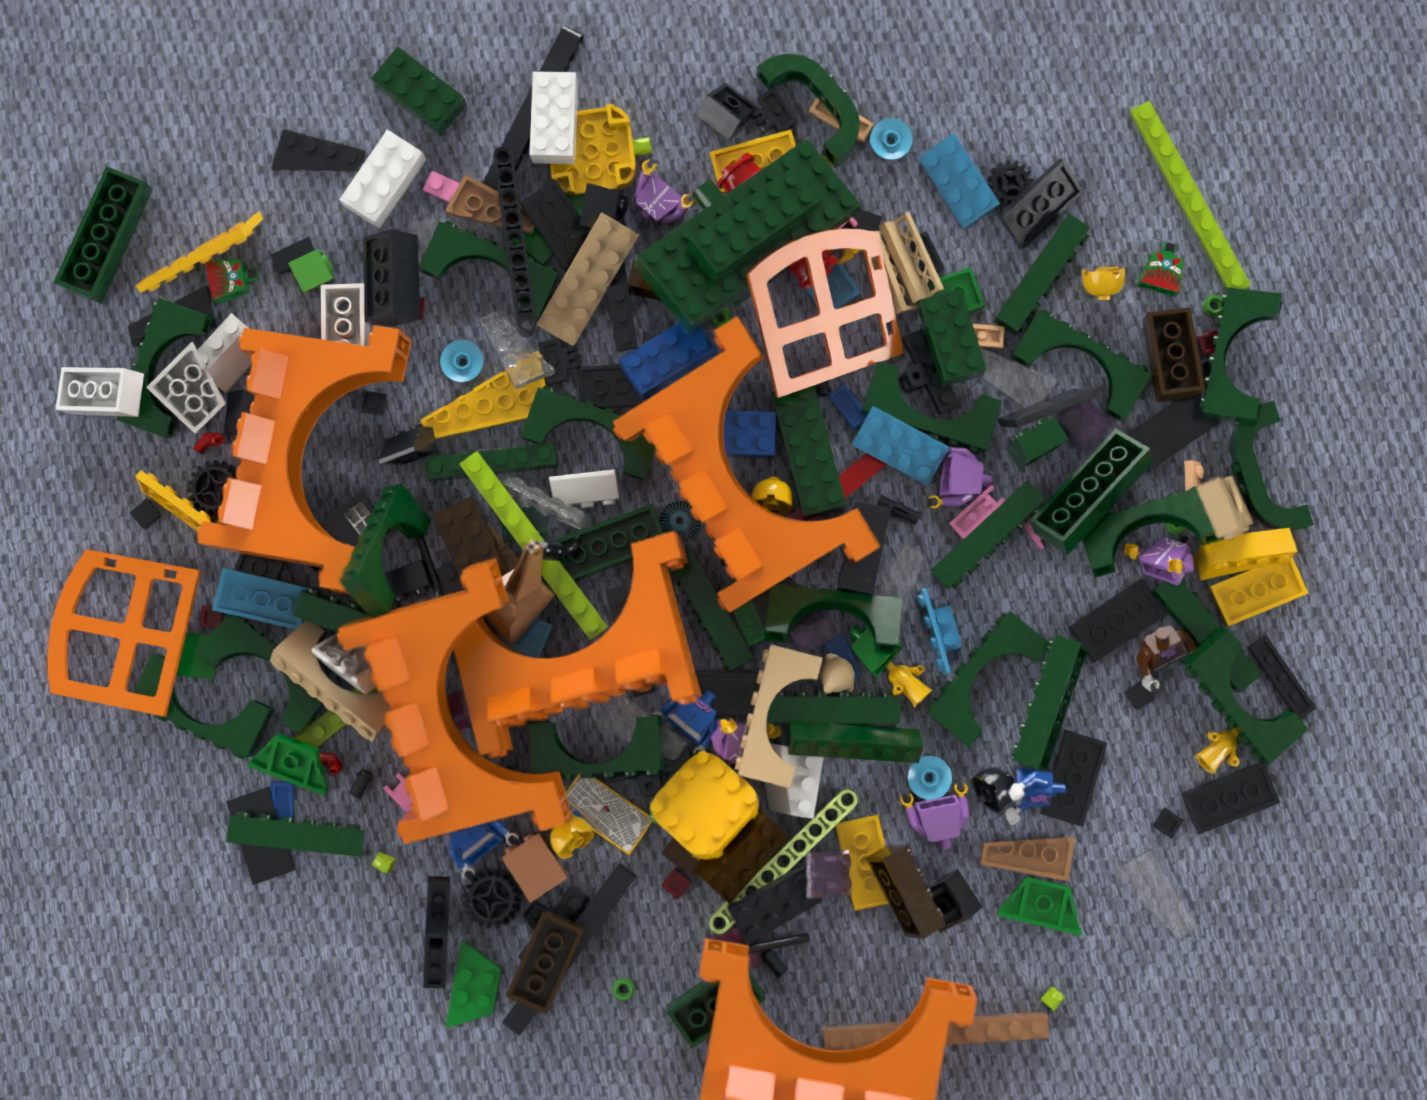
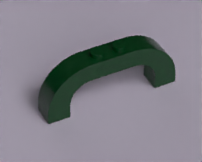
[756,54,860,168]
[1230,401,1314,531]

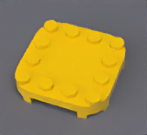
[550,104,636,196]
[650,751,759,860]

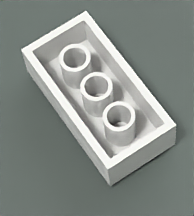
[530,72,578,164]
[339,130,427,229]
[321,283,370,347]
[56,367,144,417]

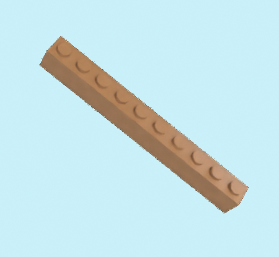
[822,1012,1049,1051]

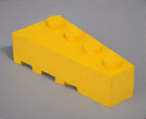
[1193,528,1297,581]

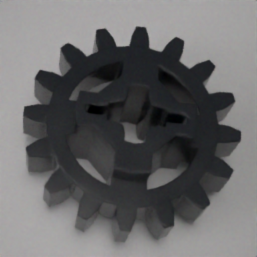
[987,160,1034,207]

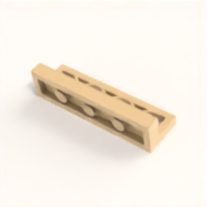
[879,212,944,303]
[862,231,918,317]

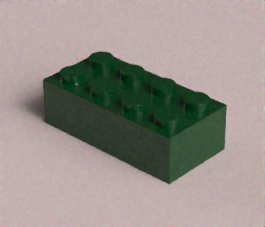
[371,46,467,137]
[917,288,987,387]
[666,968,766,1049]

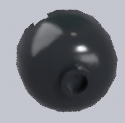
[972,767,1014,813]

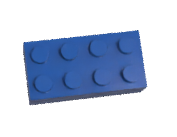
[619,323,716,401]
[724,410,776,459]

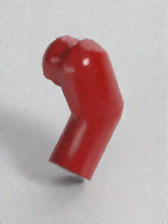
[193,432,224,455]
[320,753,343,775]

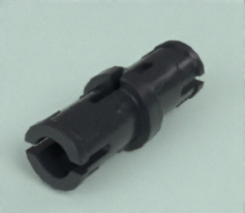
[877,495,921,525]

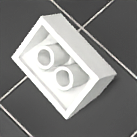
[197,313,251,393]
[549,469,620,511]

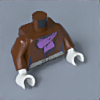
[1136,625,1197,692]

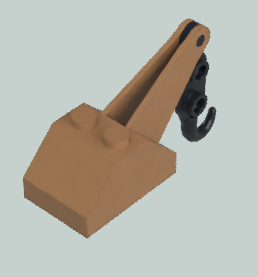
[484,536,581,644]

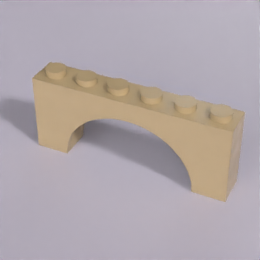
[1196,475,1254,540]
[270,621,391,742]
[735,645,822,788]

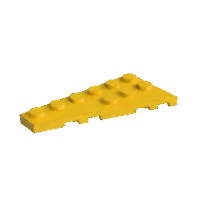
[136,212,263,293]
[421,351,546,439]

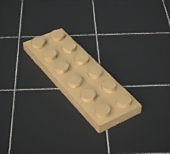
[537,212,639,346]

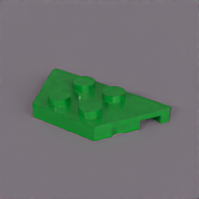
[247,733,328,796]
[996,876,1082,936]
[446,941,502,1027]

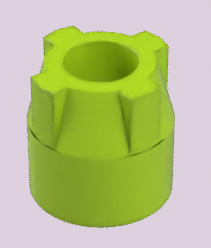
[632,137,653,156]
[372,852,396,874]
[1040,987,1065,1011]

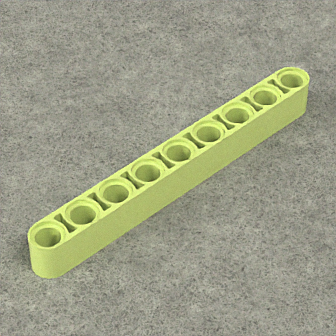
[709,789,857,934]

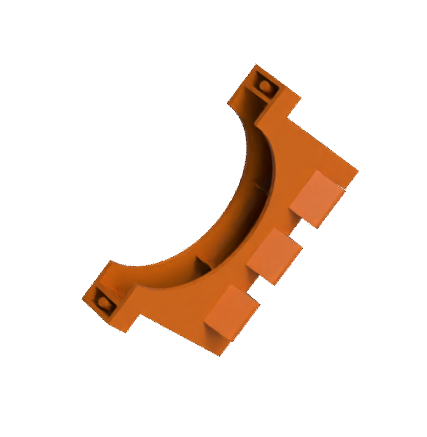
[613,317,880,612]
[197,325,412,595]
[454,531,702,759]
[338,558,572,844]
[699,938,977,1100]

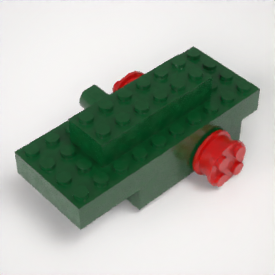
[634,139,861,334]

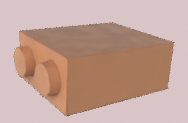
[502,831,569,903]

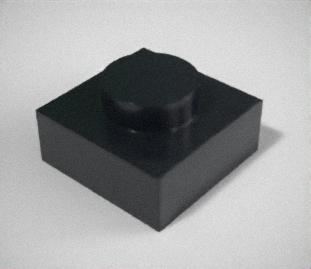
[362,391,388,416]

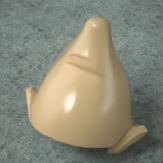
[819,653,855,693]

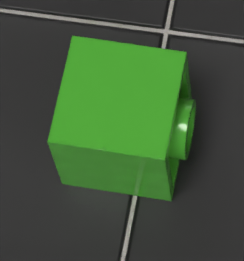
[288,248,335,293]

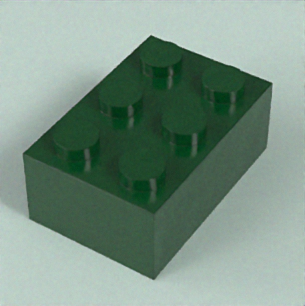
[1007,416,1068,470]

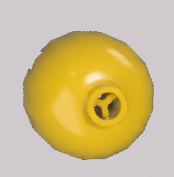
[1082,267,1125,300]
[751,477,794,515]
[550,816,594,859]

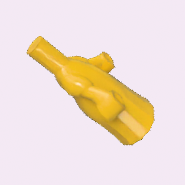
[886,661,933,708]
[1195,729,1239,774]

